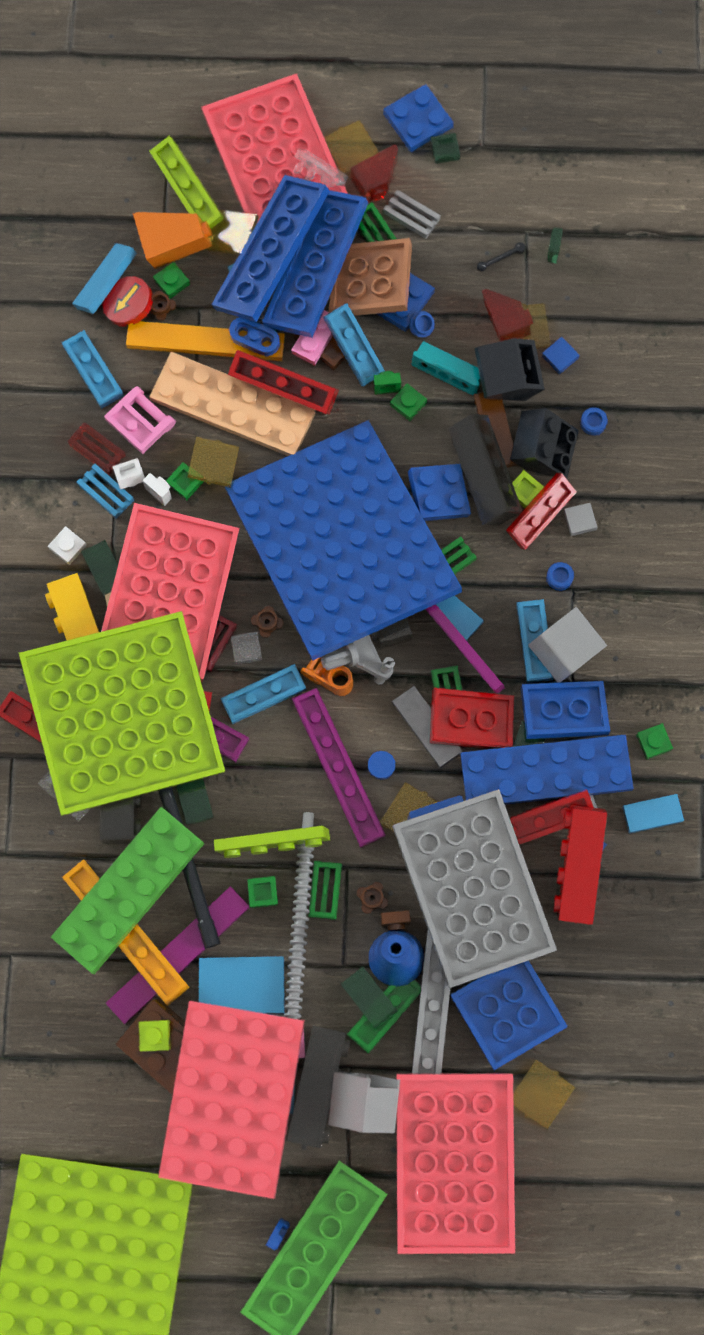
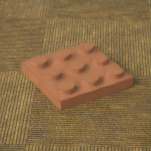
[329,238,412,316]

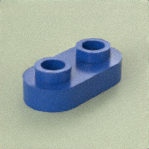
[229,317,280,356]

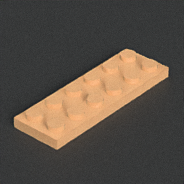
[150,352,316,456]

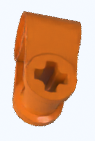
[300,657,353,696]

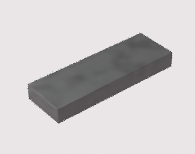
[392,686,462,769]

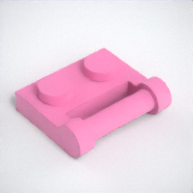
[104,386,176,454]

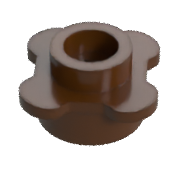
[149,291,176,321]
[251,606,283,638]
[356,882,388,914]

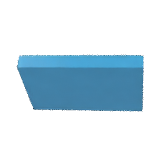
[199,956,285,1015]

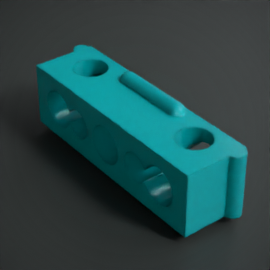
[411,341,481,395]

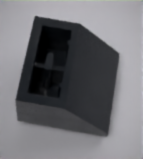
[475,338,545,401]
[510,408,579,479]

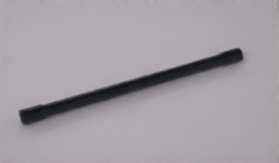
[158,787,221,949]

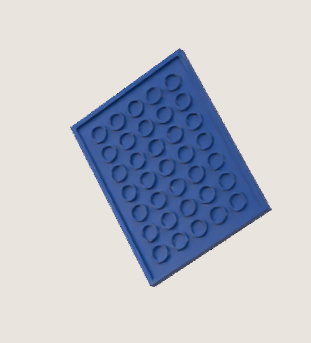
[224,420,462,661]

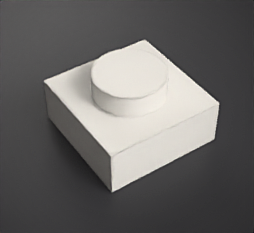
[113,458,145,490]
[143,473,172,506]
[48,526,87,565]

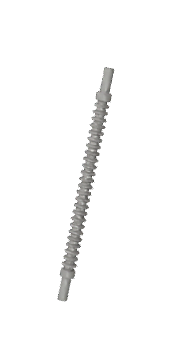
[284,812,315,1065]

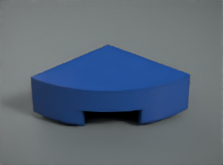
[266,1218,290,1250]

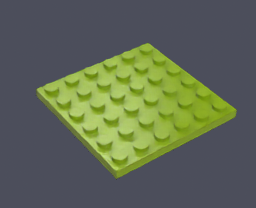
[19,611,225,816]
[0,1154,193,1335]

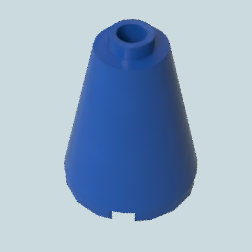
[368,930,425,986]

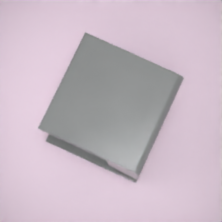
[528,607,607,683]
[328,1072,400,1133]

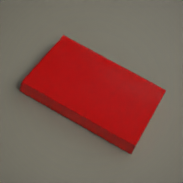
[430,688,514,749]

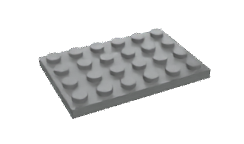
[392,789,557,988]

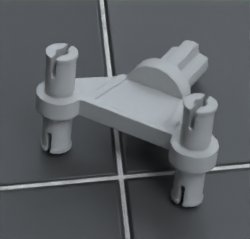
[321,635,395,685]

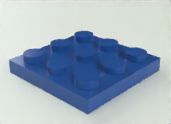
[450,960,568,1071]

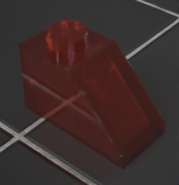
[351,144,398,203]
[482,289,533,341]

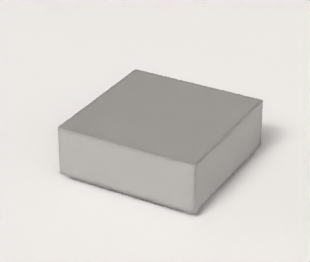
[564,503,597,536]

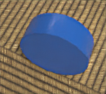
[580,407,608,436]
[546,562,574,591]
[368,751,395,780]

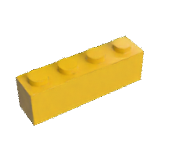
[45,573,99,640]

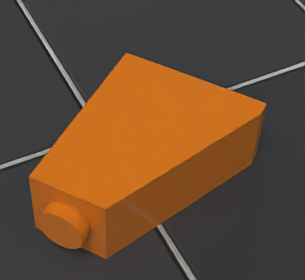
[133,212,212,269]

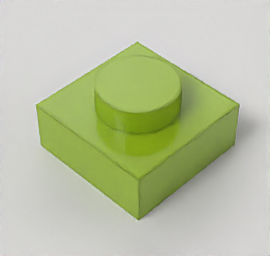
[506,470,544,508]
[139,1020,171,1051]

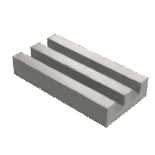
[383,189,440,239]

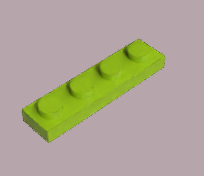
[149,136,225,229]
[214,826,330,858]

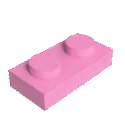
[291,310,333,366]

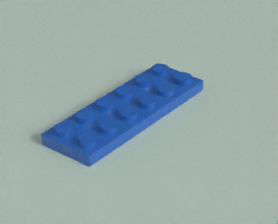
[211,175,330,322]
[262,190,368,338]
[460,734,634,805]

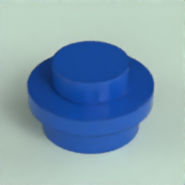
[409,311,435,338]

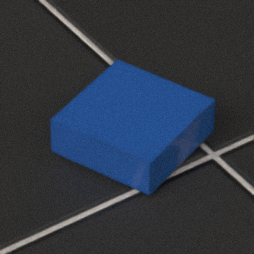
[542,337,579,375]

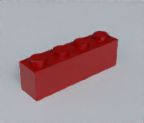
[228,350,339,414]
[553,805,607,925]

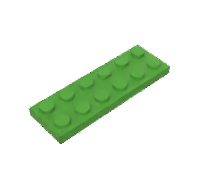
[51,807,205,975]
[240,1161,387,1335]

